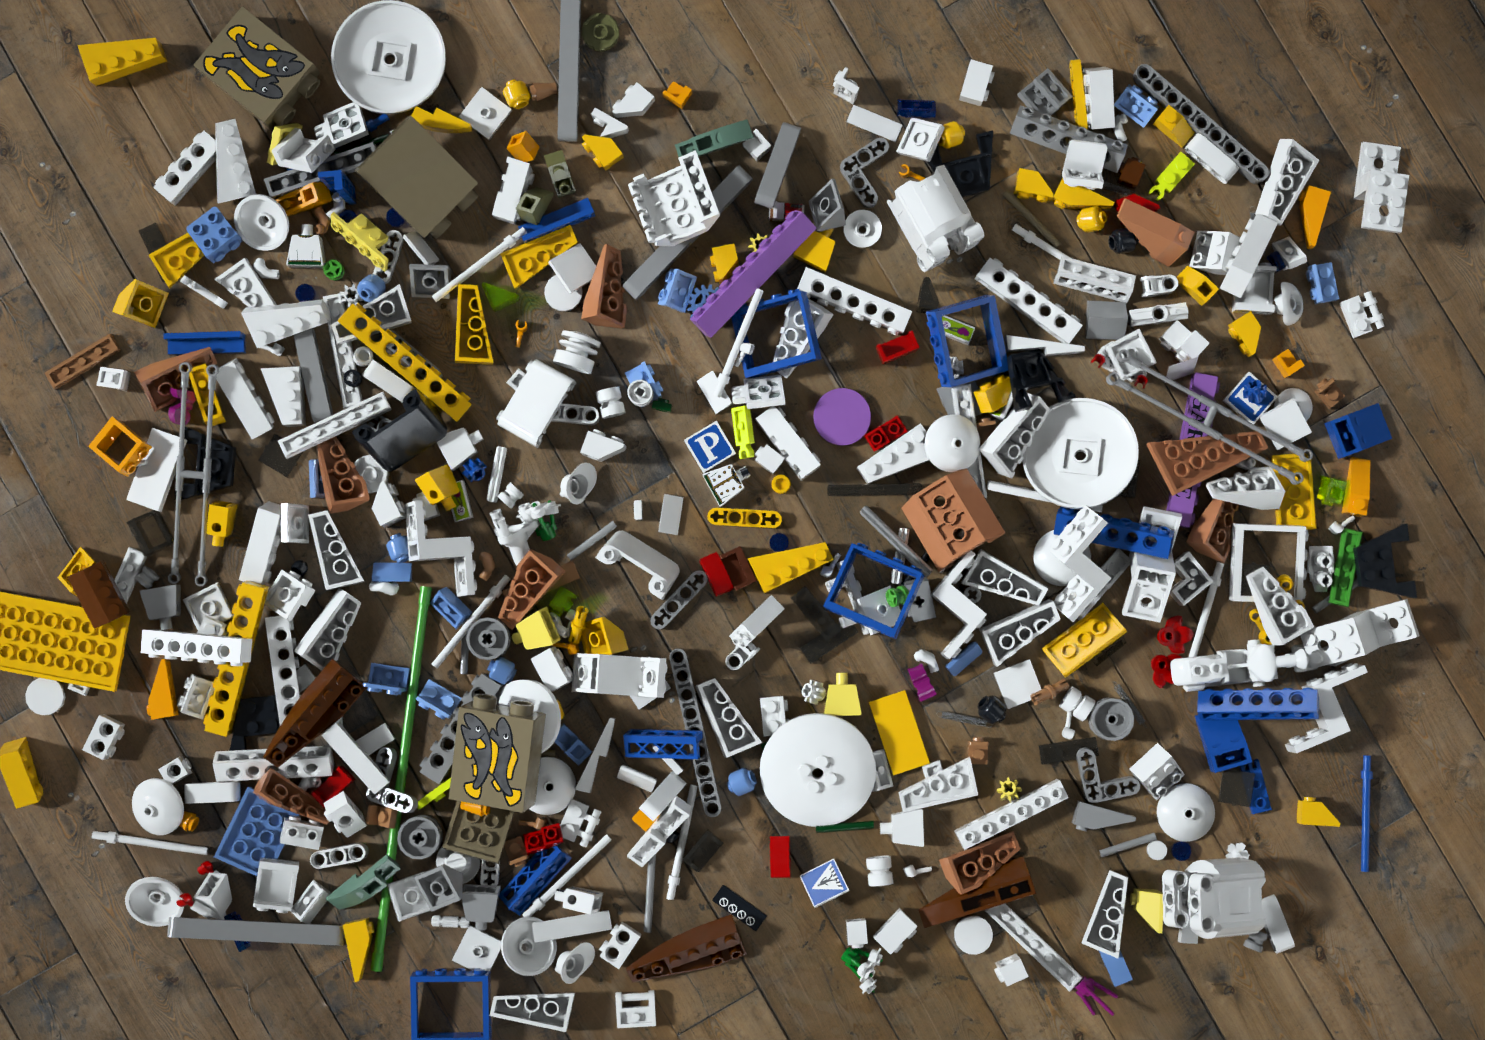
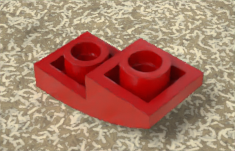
[864,415,908,452]
[699,552,734,597]
[523,823,564,855]
[770,836,791,878]

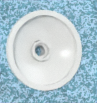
[234,194,289,251]
[925,415,980,472]
[1033,530,1091,586]
[529,757,576,815]
[132,778,184,835]
[1157,783,1215,842]
[125,877,184,927]
[501,917,557,976]

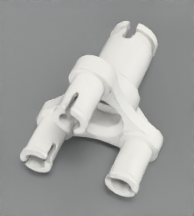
[489,503,539,566]

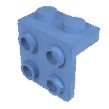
[186,207,243,263]
[363,663,410,695]

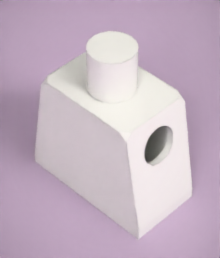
[437,427,484,471]
[880,808,924,847]

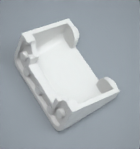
[496,359,576,448]
[595,531,680,600]

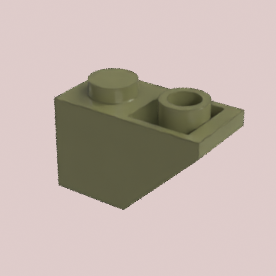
[544,150,576,198]
[516,187,554,225]

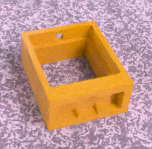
[88,416,152,477]

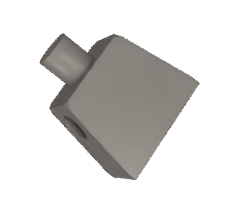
[140,584,181,630]
[462,884,501,931]

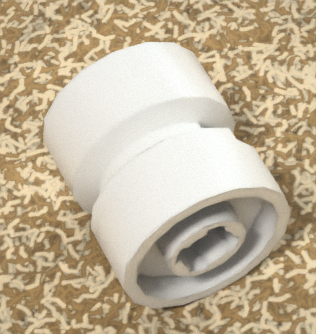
[627,380,654,407]
[595,387,626,419]
[1059,686,1096,722]
[866,856,893,886]

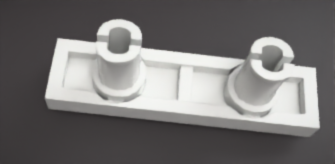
[825,560,869,635]

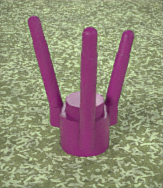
[1075,976,1118,1016]

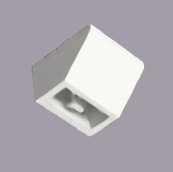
[1189,231,1241,275]
[580,429,627,462]
[372,481,406,528]
[1129,743,1185,801]

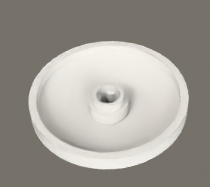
[495,679,561,753]

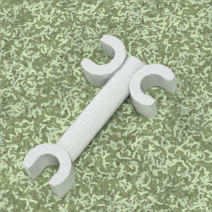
[180,275,228,309]

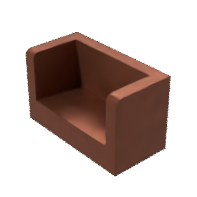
[720,546,756,591]

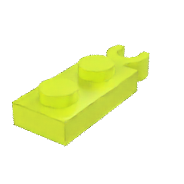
[1149,152,1195,201]
[731,405,755,459]
[417,778,451,810]

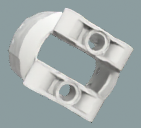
[887,165,984,272]
[1162,857,1267,939]

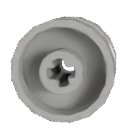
[466,618,512,660]
[1088,697,1134,741]
[397,815,443,859]

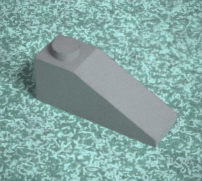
[1072,800,1136,832]

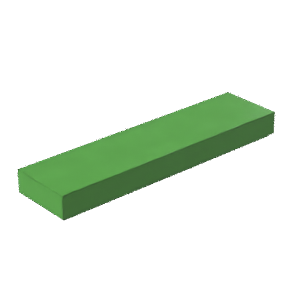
[1328,528,1363,607]

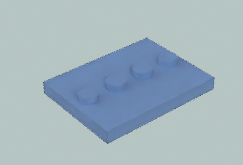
[214,786,299,876]

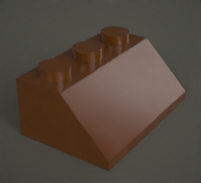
[67,560,130,629]

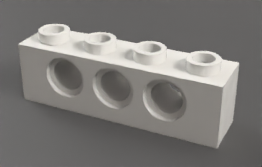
[153,131,216,206]

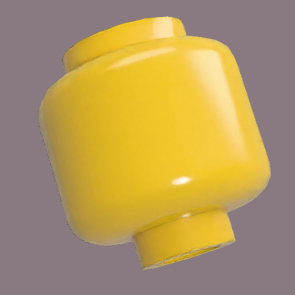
[503,79,531,109]
[938,121,965,149]
[1077,206,1107,233]

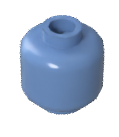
[357,274,386,302]
[386,533,409,563]
[487,656,517,685]
[727,768,757,796]

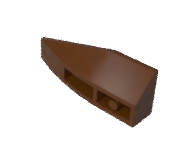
[263,659,367,768]
[919,857,1036,928]
[626,914,747,983]

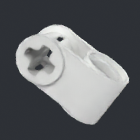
[1140,275,1178,298]
[725,642,760,670]

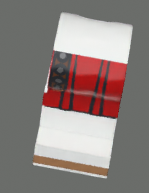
[769,201,805,221]

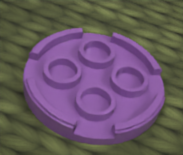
[813,388,871,446]

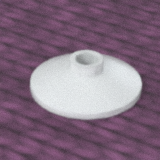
[844,210,882,248]
[1274,388,1313,421]

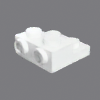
[265,570,315,621]

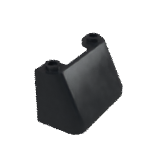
[352,389,447,472]

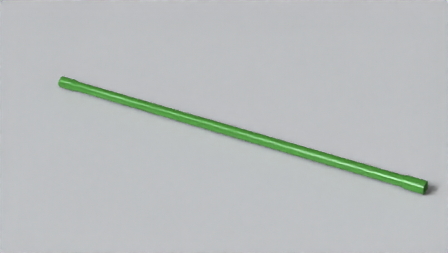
[371,586,432,972]

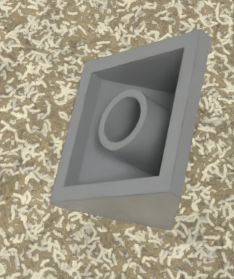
[808,178,846,232]
[409,264,452,299]
[1086,301,1128,340]
[414,864,463,912]

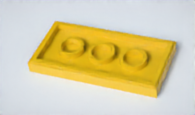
[1271,453,1317,532]
[1042,603,1127,678]
[869,690,930,776]

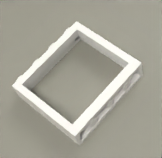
[1229,523,1309,602]

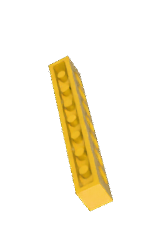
[337,303,472,422]
[203,581,269,737]

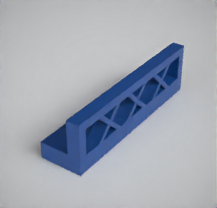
[318,170,356,205]
[518,198,596,243]
[163,331,246,355]
[623,729,703,759]
[499,845,572,916]

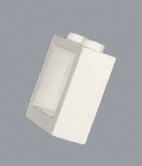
[729,595,785,650]

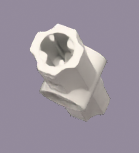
[1128,302,1188,327]

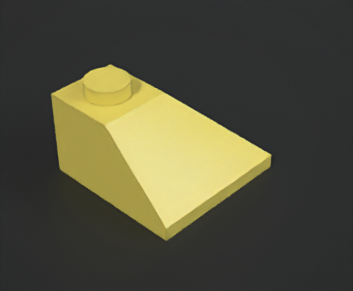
[1130,888,1163,933]

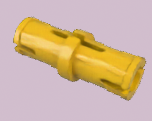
[568,606,589,644]

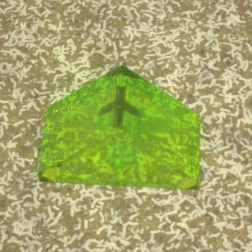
[482,282,521,312]

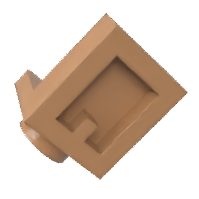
[1314,378,1345,409]
[976,418,996,446]
[968,737,989,764]
[366,805,398,829]
[504,835,530,867]

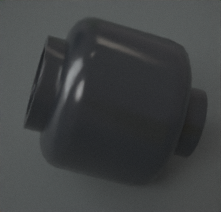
[1108,228,1139,254]
[977,695,1006,724]

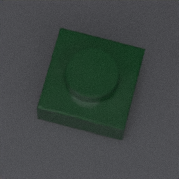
[652,398,673,413]

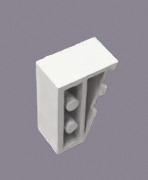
[1083,67,1115,129]
[492,157,535,225]
[261,366,306,427]

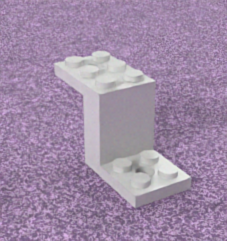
[1354,142,1409,234]
[405,500,477,597]
[1047,505,1111,622]
[1122,506,1182,623]
[931,551,987,659]
[1300,599,1419,669]
[571,653,667,698]
[1285,663,1368,753]

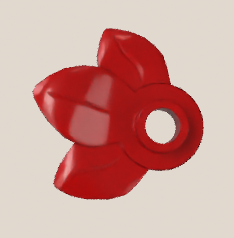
[1157,615,1194,654]
[1151,654,1182,688]

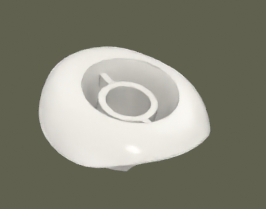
[1274,282,1303,326]
[436,847,480,884]

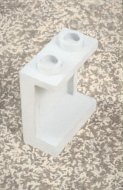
[271,128,335,173]
[1232,263,1277,315]
[253,857,299,913]

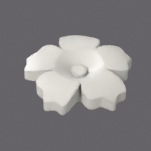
[1225,842,1250,859]

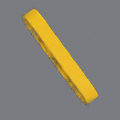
[1069,59,1088,129]
[707,508,782,529]

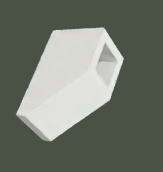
[612,82,655,118]

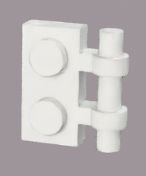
[1339,291,1385,338]
[560,799,601,847]

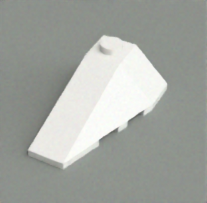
[773,299,834,378]
[1206,467,1285,510]
[1246,567,1314,646]

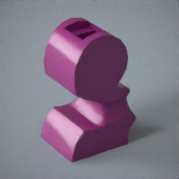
[168,388,196,425]
[907,663,937,702]

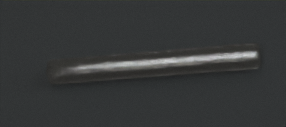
[827,483,922,496]

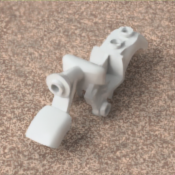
[1171,639,1318,692]

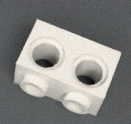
[82,714,125,760]
[599,921,641,969]
[994,953,1029,986]

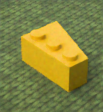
[0,737,43,809]

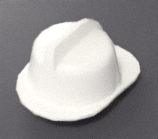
[560,463,597,505]
[554,942,595,984]

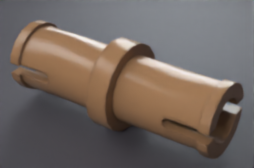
[1030,679,1069,705]

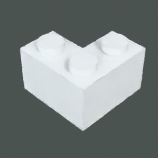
[1159,320,1209,362]
[1170,551,1213,606]

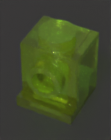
[1317,475,1347,506]
[549,586,579,617]

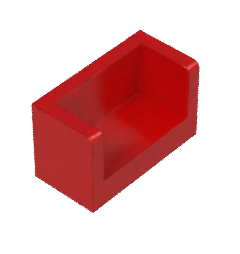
[875,330,920,365]
[311,765,355,808]

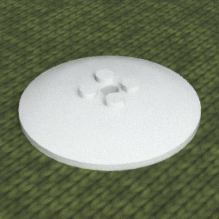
[331,0,446,114]
[1022,398,1139,509]
[760,713,876,827]

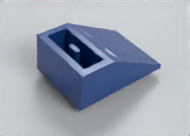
[1324,403,1392,459]
[1194,715,1252,773]

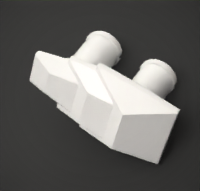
[1307,546,1334,592]

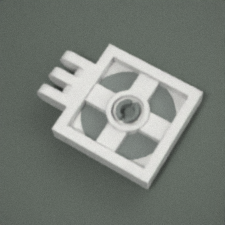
[314,102,369,148]
[731,374,786,409]

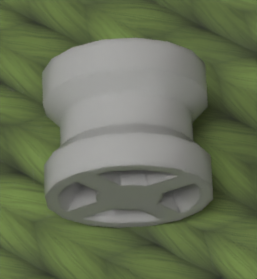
[135,566,160,589]

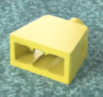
[512,606,561,650]
[824,673,861,716]

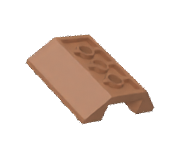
[901,469,1006,573]

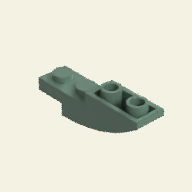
[675,119,754,157]
[326,854,401,910]

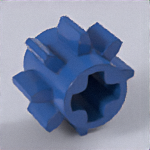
[1243,380,1267,404]
[462,457,487,482]

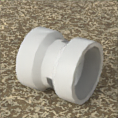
[497,482,524,509]

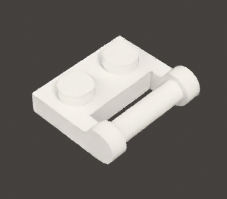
[615,990,656,1028]

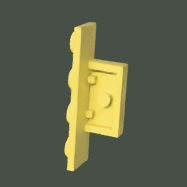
[331,212,388,272]

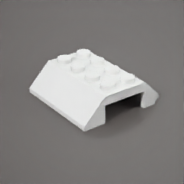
[628,150,720,246]

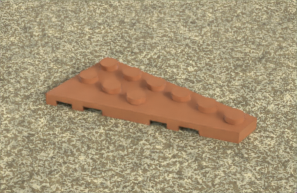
[1146,431,1268,496]

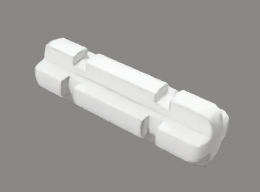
[431,915,470,928]

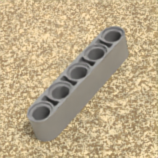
[754,122,801,209]
[294,328,333,423]

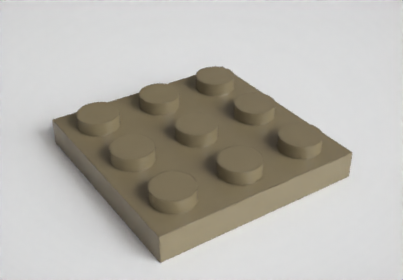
[442,801,515,864]

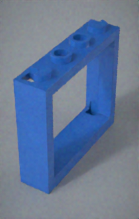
[731,289,822,378]
[926,295,1008,387]
[823,543,924,639]
[410,968,492,1040]

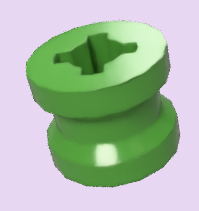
[323,260,345,281]
[886,585,909,607]

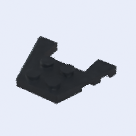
[927,130,993,198]
[1007,349,1076,413]
[174,426,236,500]
[1353,524,1417,598]
[229,695,289,751]

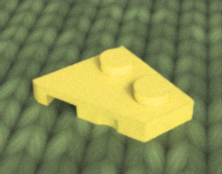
[267,123,302,165]

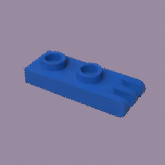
[1239,759,1272,814]

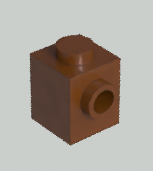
[1117,157,1146,189]

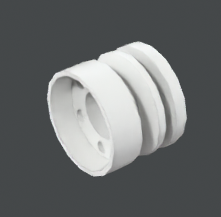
[553,330,601,374]

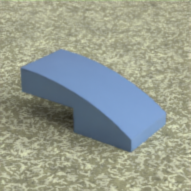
[555,723,592,766]
[1099,951,1133,987]

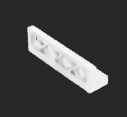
[1053,256,1136,303]

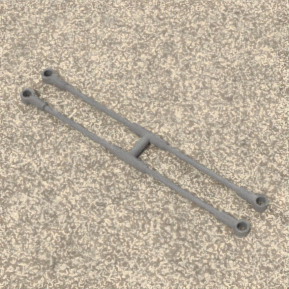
[1106,349,1313,485]
[168,362,219,586]

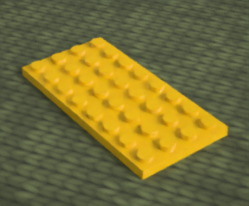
[0,591,130,692]

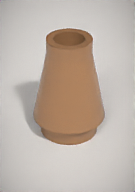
[528,82,557,102]

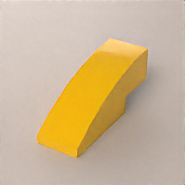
[411,106,473,133]

